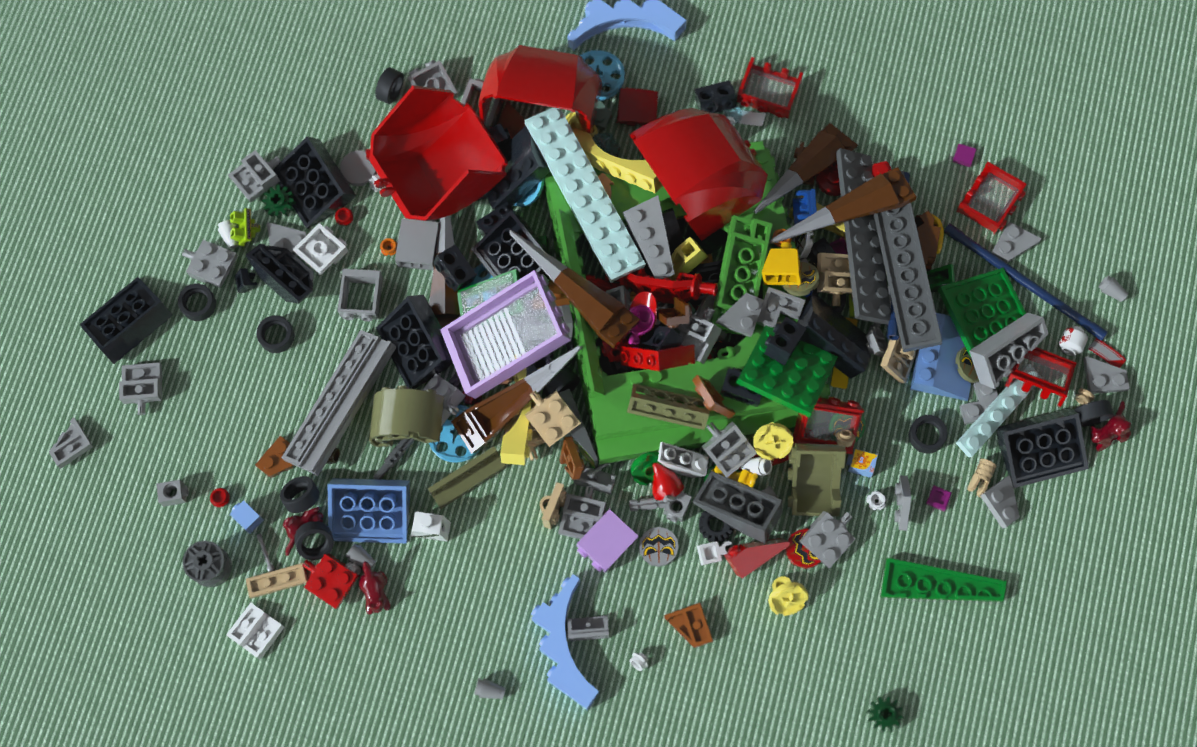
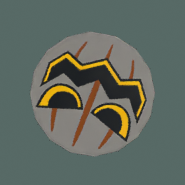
[639,527,678,567]

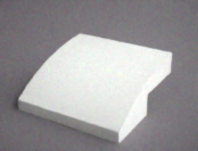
[226,603,285,660]

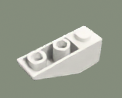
[658,442,708,478]

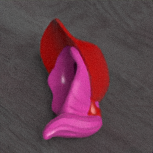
[628,291,657,345]

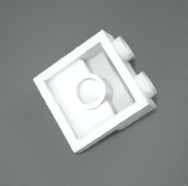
[293,223,348,275]

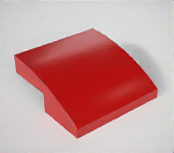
[617,88,658,126]

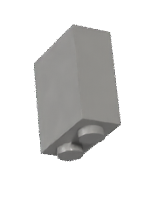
[395,219,439,270]

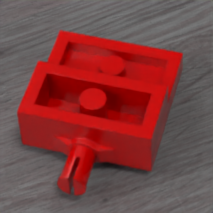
[302,554,359,609]

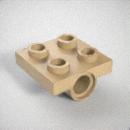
[880,335,918,383]
[540,482,567,529]

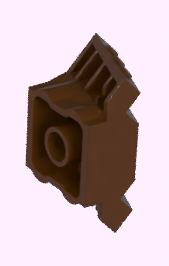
[914,210,941,271]

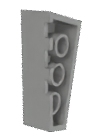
[623,195,675,279]
[969,313,1048,389]

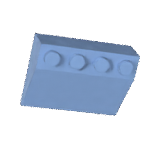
[910,313,971,401]
[328,478,410,543]

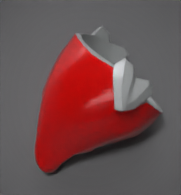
[652,462,684,503]

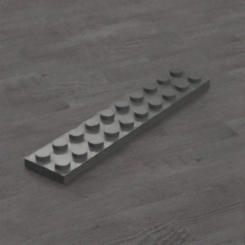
[836,148,891,325]
[866,170,942,353]

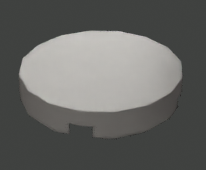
[340,150,377,186]

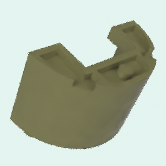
[369,386,444,447]
[788,443,846,517]

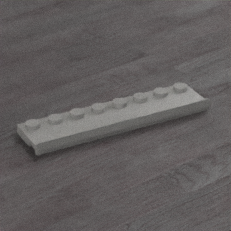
[281,330,396,476]

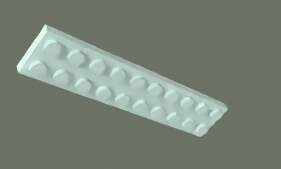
[525,108,645,282]

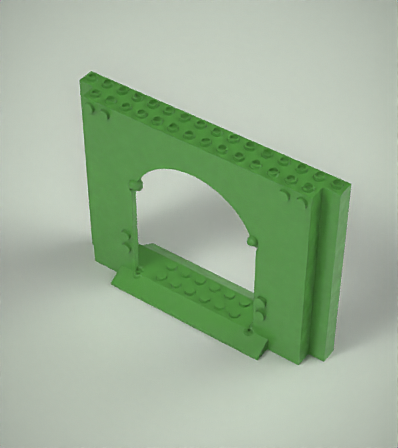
[544,141,831,465]

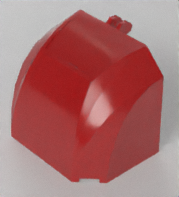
[478,45,602,136]
[369,85,508,221]
[629,108,768,241]

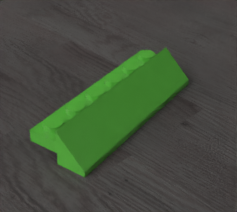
[710,215,772,334]

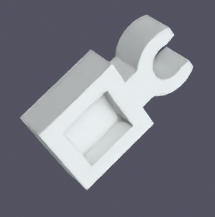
[697,541,732,566]

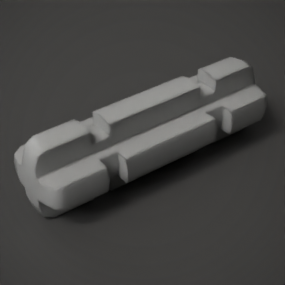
[629,498,668,511]

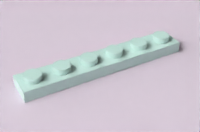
[956,364,1042,457]

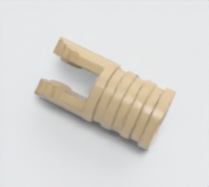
[967,459,997,498]

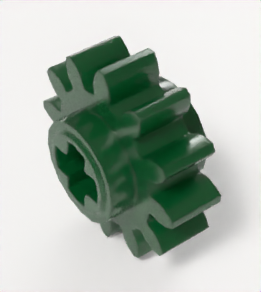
[262,185,296,219]
[867,696,904,733]

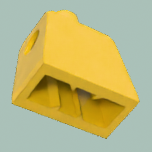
[762,242,801,285]

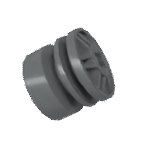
[183,540,232,588]

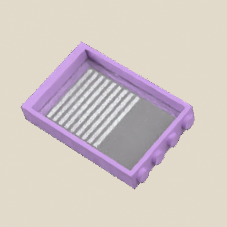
[440,270,571,399]

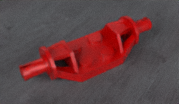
[605,268,718,304]

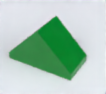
[926,264,955,292]

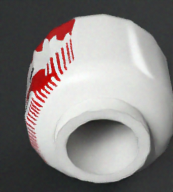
[1059,326,1088,356]

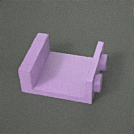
[576,509,638,573]

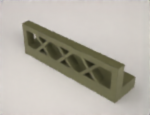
[627,383,710,430]
[428,446,506,509]

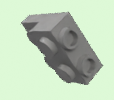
[407,60,457,95]

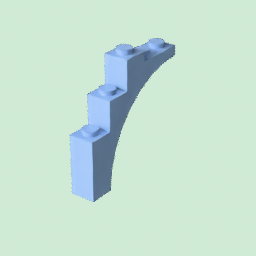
[568,0,686,51]
[531,574,599,710]

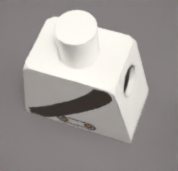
[411,512,451,542]

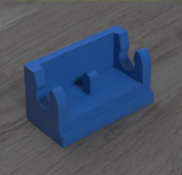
[792,189,817,225]

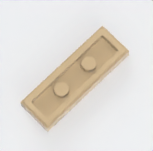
[246,563,308,599]

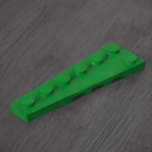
[880,558,1007,602]

